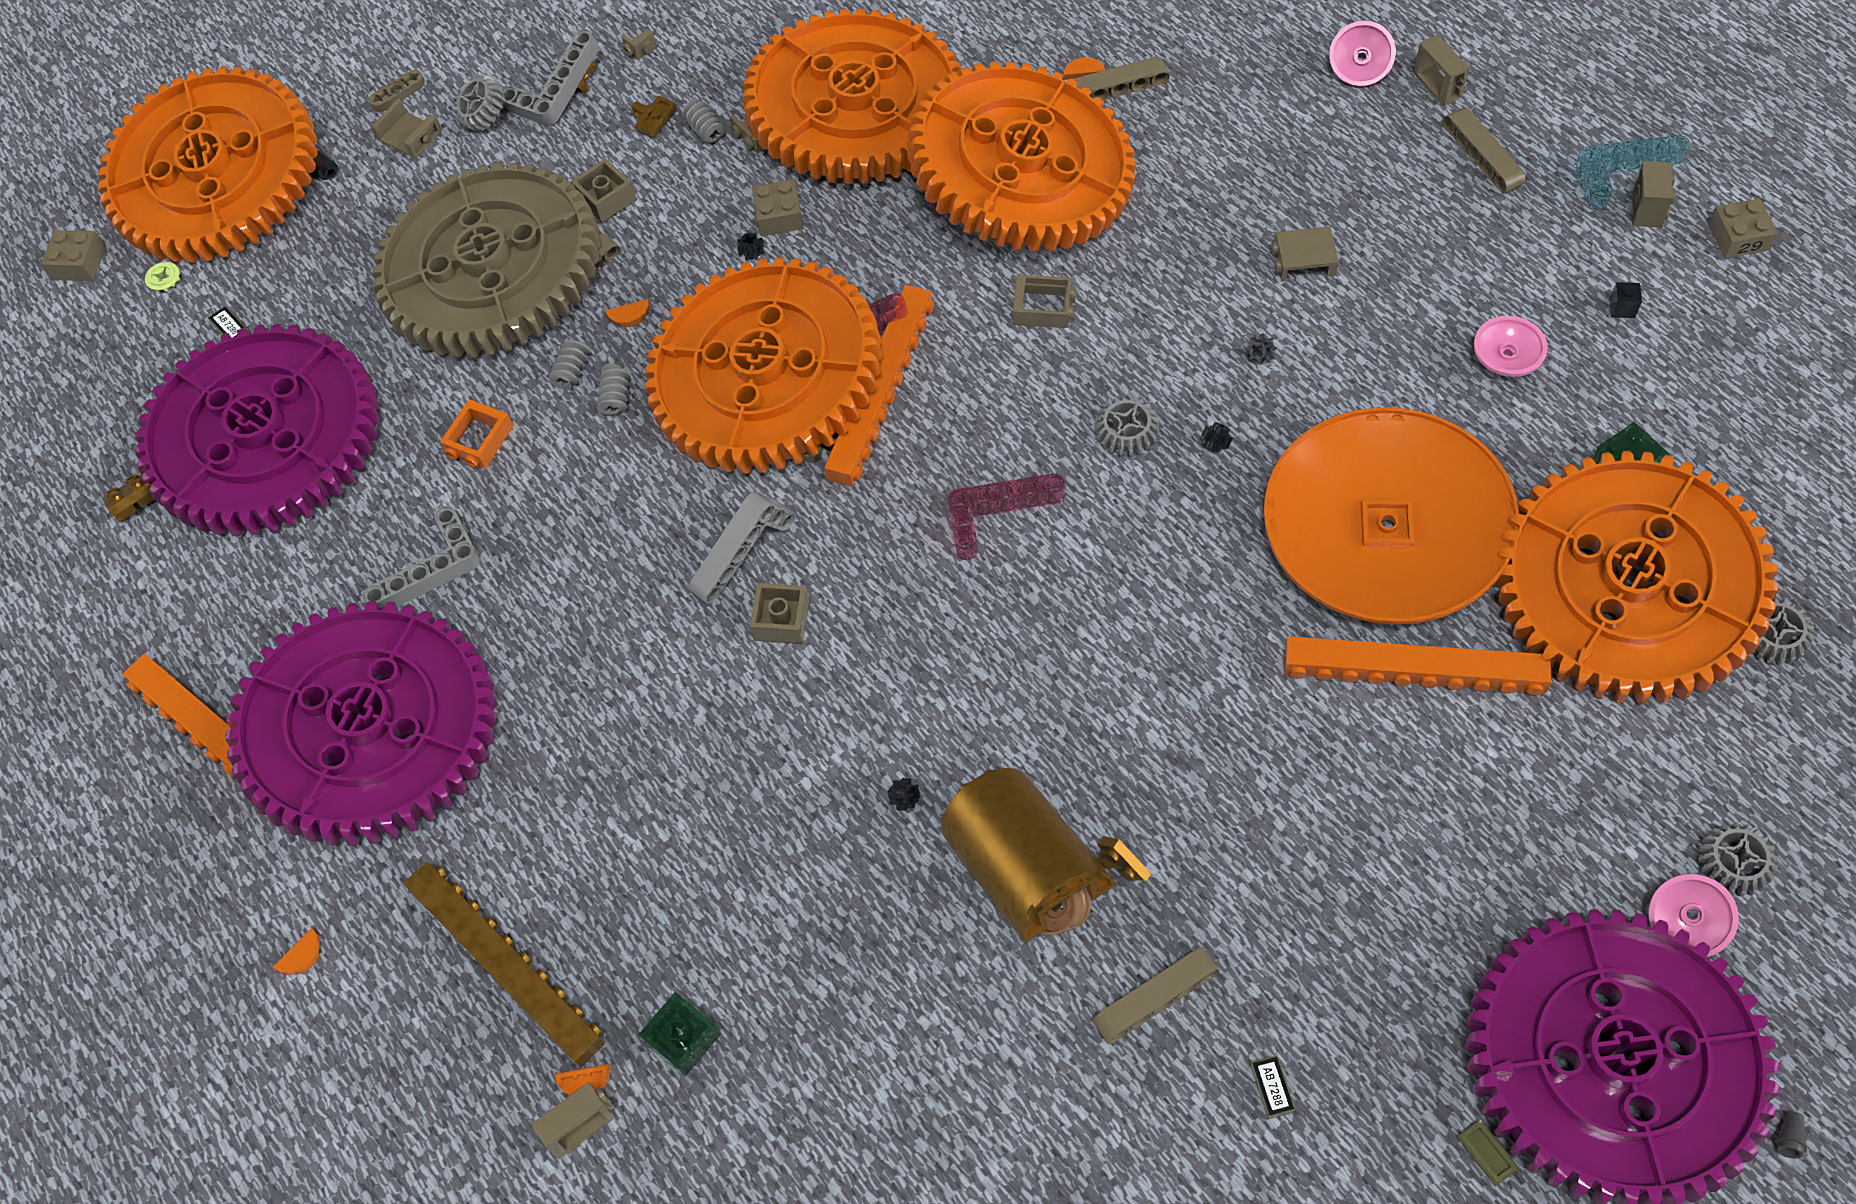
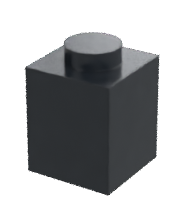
[1610,282,1642,318]

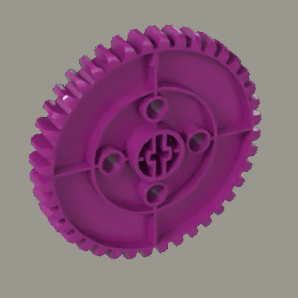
[135,324,379,536]
[225,601,497,846]
[1465,909,1780,1204]

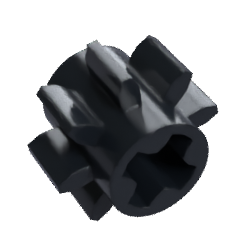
[737,233,764,260]
[1246,333,1277,364]
[1201,422,1233,452]
[888,778,920,811]

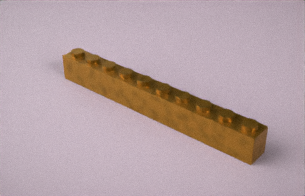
[403,861,605,1068]

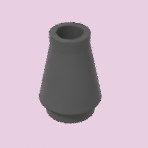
[1775,1111,1807,1159]

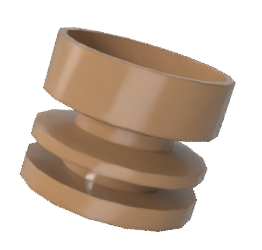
[1042,887,1091,935]

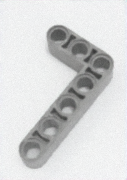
[503,29,599,126]
[688,492,796,604]
[363,506,480,610]

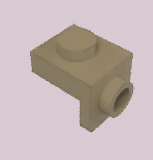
[621,29,657,60]

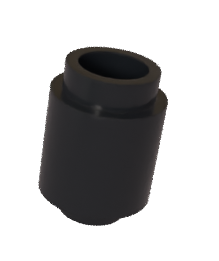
[313,151,337,180]

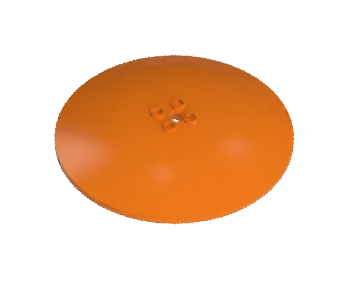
[1264,407,1519,624]

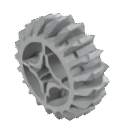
[454,73,505,131]
[1095,396,1159,457]
[1755,598,1814,666]
[1698,822,1778,896]

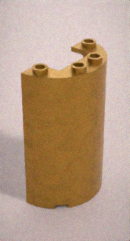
[941,768,1116,943]

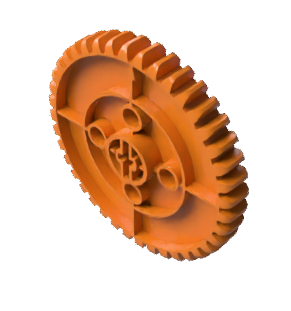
[743,8,961,184]
[907,61,1136,252]
[98,66,318,263]
[645,257,882,474]
[1496,451,1778,704]

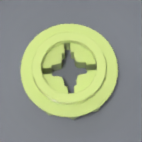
[145,262,181,293]

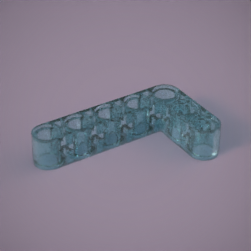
[1575,135,1690,211]

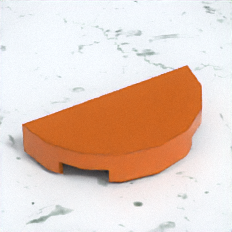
[1064,57,1105,80]
[605,299,650,327]
[272,928,320,975]
[554,1064,610,1096]

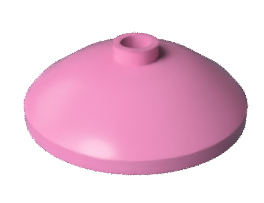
[1329,21,1396,87]
[1474,316,1548,377]
[1649,874,1739,957]

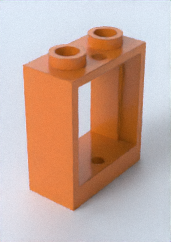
[440,399,514,469]

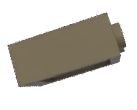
[1413,34,1469,106]
[1012,275,1076,328]
[531,1082,615,1159]

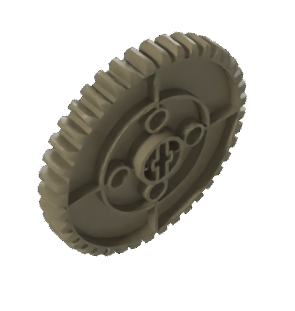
[372,162,600,358]

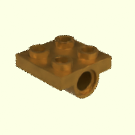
[102,474,156,523]

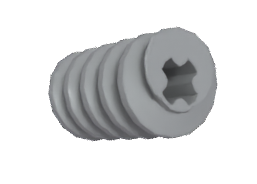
[682,99,726,143]
[548,340,590,390]
[597,363,630,415]

